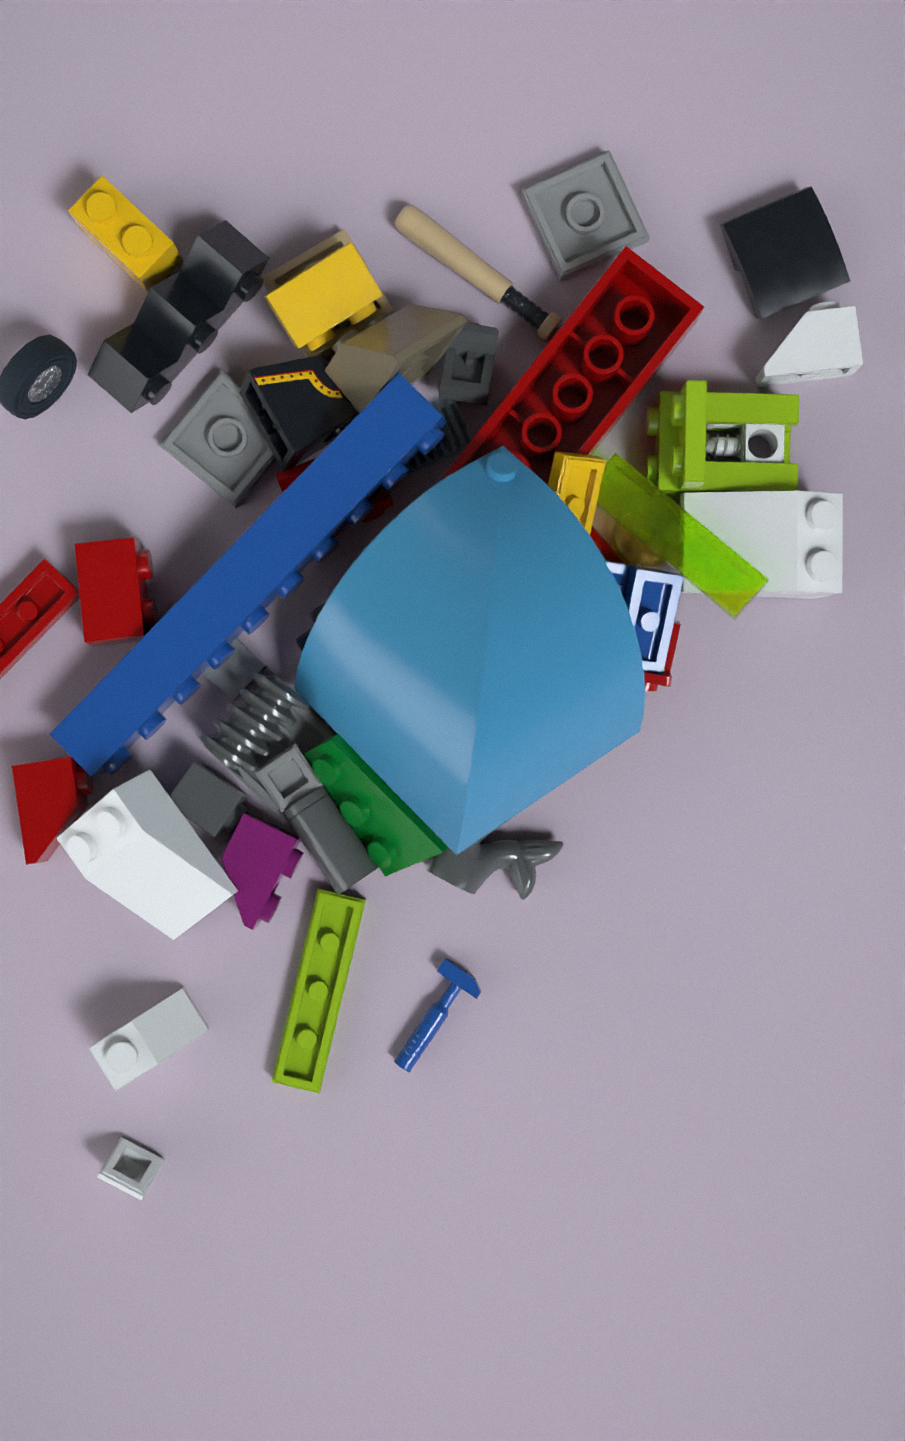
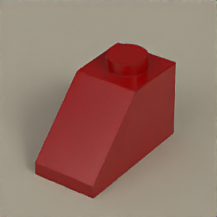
[11,756,93,865]

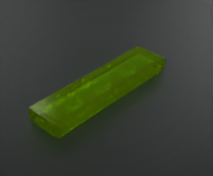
[597,453,768,620]

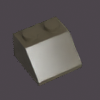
[324,304,468,413]

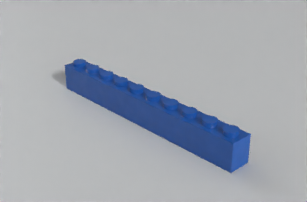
[49,373,447,777]

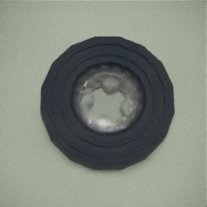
[0,334,77,420]

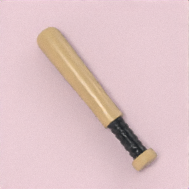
[395,205,562,341]

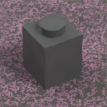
[170,762,249,837]

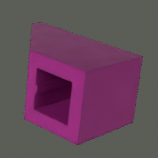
[221,813,304,930]

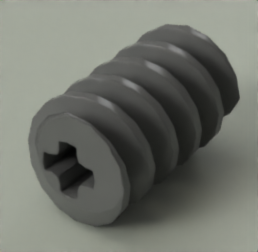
[200,669,310,778]

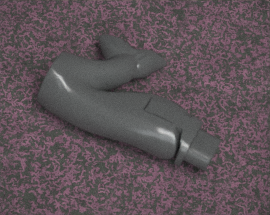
[427,819,563,900]

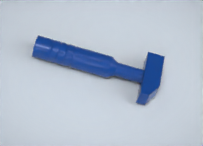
[394,958,482,1072]

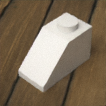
[755,301,863,387]
[89,987,210,1091]

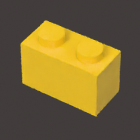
[68,175,183,293]
[263,242,383,351]

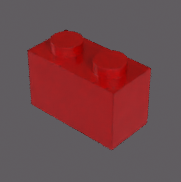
[74,537,158,646]

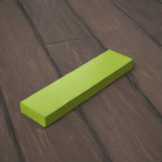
[271,888,366,1094]

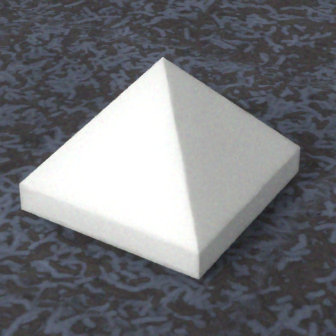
[97,1137,164,1200]

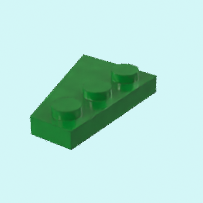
[304,733,449,877]

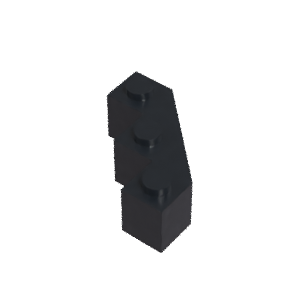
[87,220,270,413]

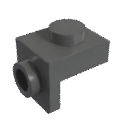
[439,323,499,405]

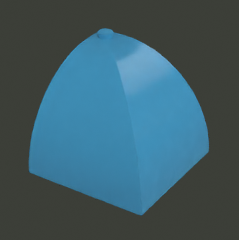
[294,446,645,855]

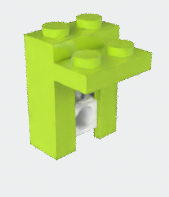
[645,380,799,498]

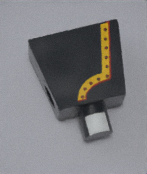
[239,355,355,472]

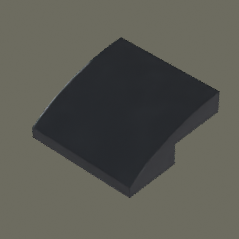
[720,186,850,319]

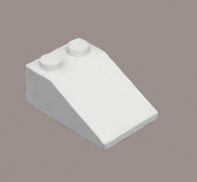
[680,491,843,599]
[56,769,238,940]

